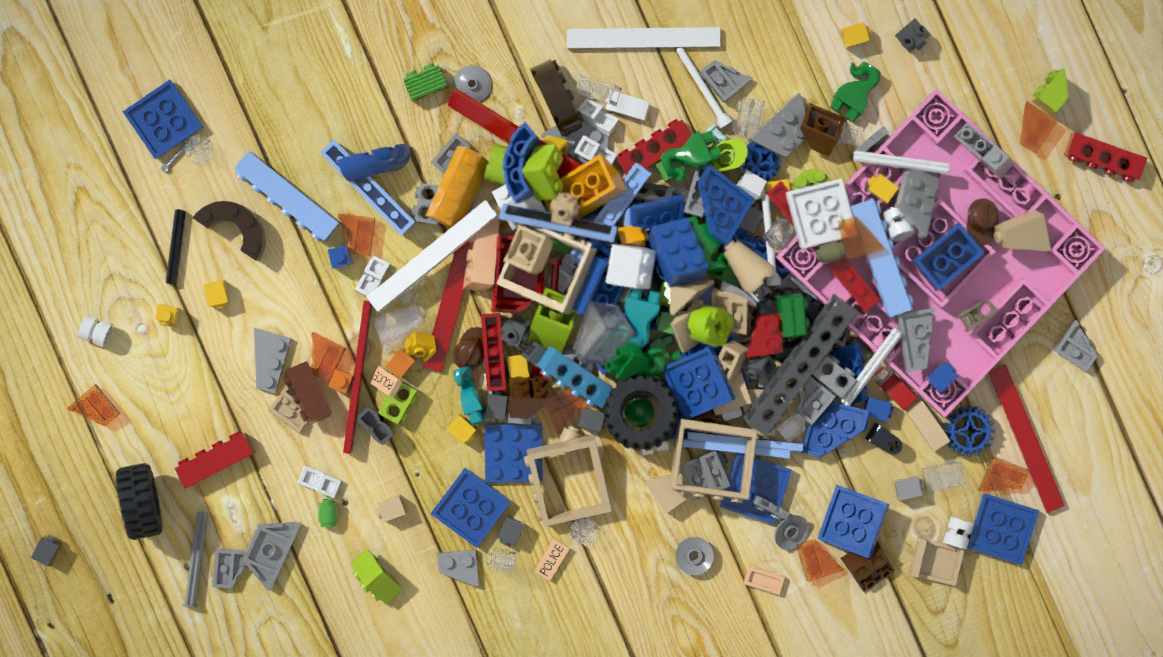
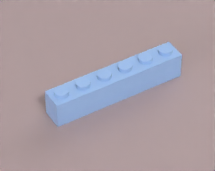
[320,139,416,236]
[234,151,340,242]
[850,199,913,317]

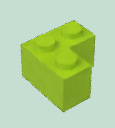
[522,144,564,201]
[350,549,403,604]

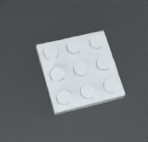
[785,178,858,249]

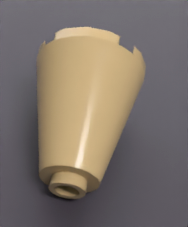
[724,240,776,294]

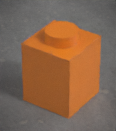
[386,348,416,378]
[328,368,353,394]

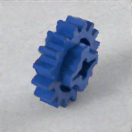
[743,143,782,181]

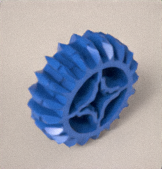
[943,405,995,457]

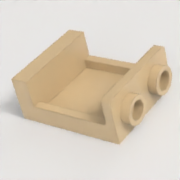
[908,537,966,586]

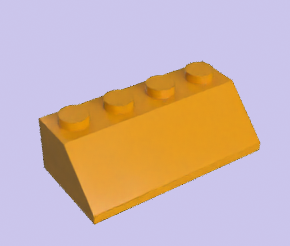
[426,146,489,228]
[544,154,626,219]

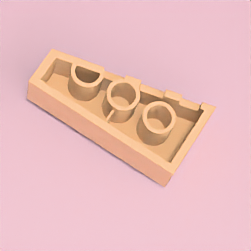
[463,209,500,292]

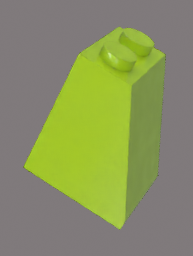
[526,288,578,353]

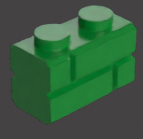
[777,293,809,337]

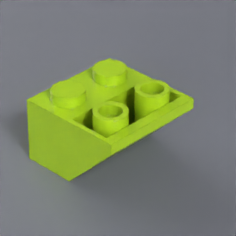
[1032,68,1068,115]

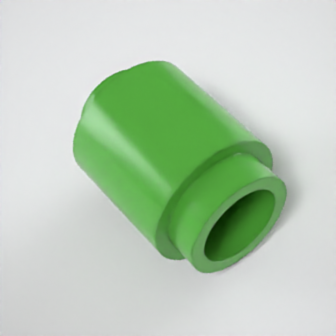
[318,499,338,527]

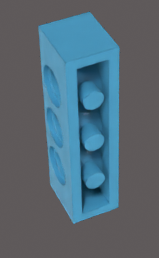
[537,346,612,408]

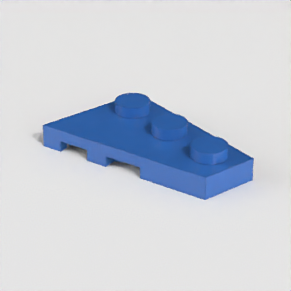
[630,195,684,229]
[830,341,868,405]

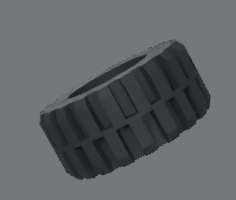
[751,287,827,363]
[604,375,678,451]
[116,463,163,540]

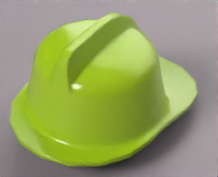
[709,139,748,171]

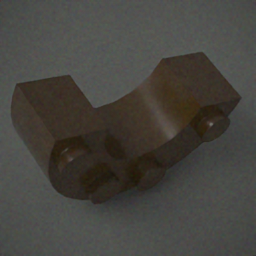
[530,59,584,137]
[192,201,266,261]

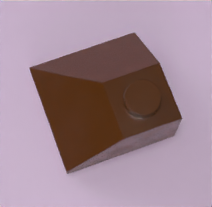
[800,103,844,157]

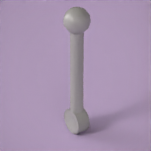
[161,141,191,172]

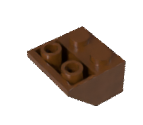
[508,377,550,418]
[840,543,895,592]

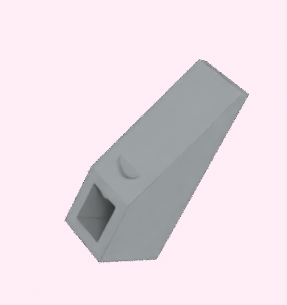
[954,122,1013,179]

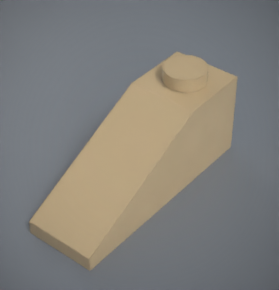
[718,340,748,386]

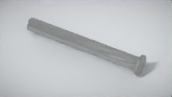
[182,512,208,608]

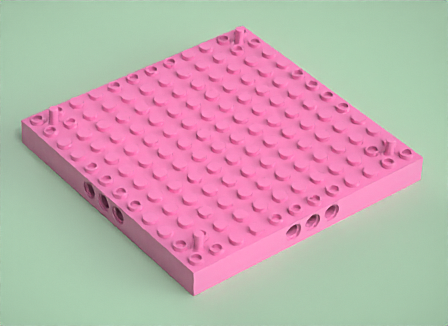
[775,88,1105,417]

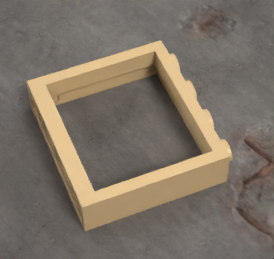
[497,224,597,315]
[669,419,757,503]
[524,434,612,527]

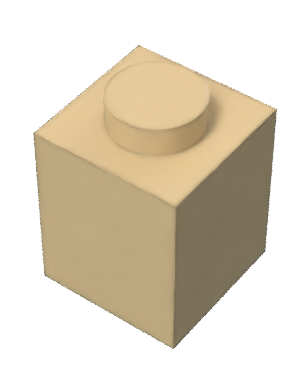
[376,495,407,522]

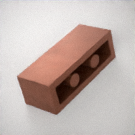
[283,361,332,425]

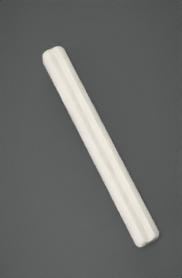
[853,151,950,174]
[841,328,902,406]

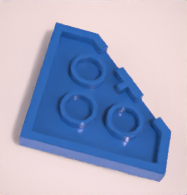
[698,165,754,246]
[801,401,871,458]

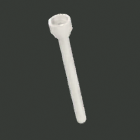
[677,47,733,129]
[762,194,782,286]

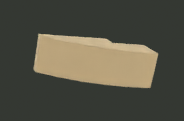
[905,392,950,452]

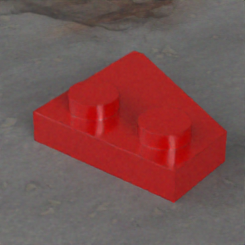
[745,313,783,358]

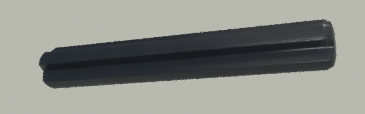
[166,209,186,285]

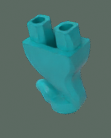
[615,288,662,347]
[453,366,486,425]

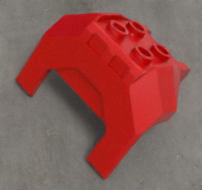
[491,235,562,314]

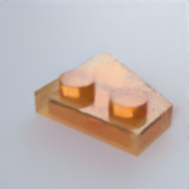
[1020,101,1058,154]
[338,213,376,256]
[837,217,885,260]
[311,332,346,382]
[68,384,121,427]
[545,387,584,433]
[979,456,1029,492]
[796,539,843,582]

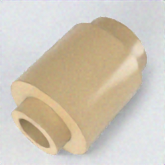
[558,425,582,455]

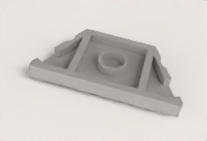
[748,93,806,158]
[541,120,609,164]
[896,171,941,239]
[242,522,301,591]

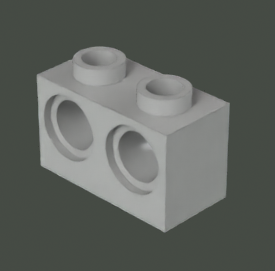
[412,183,439,225]
[812,355,856,398]

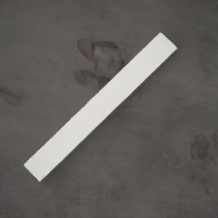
[567,27,720,49]
[367,200,498,313]

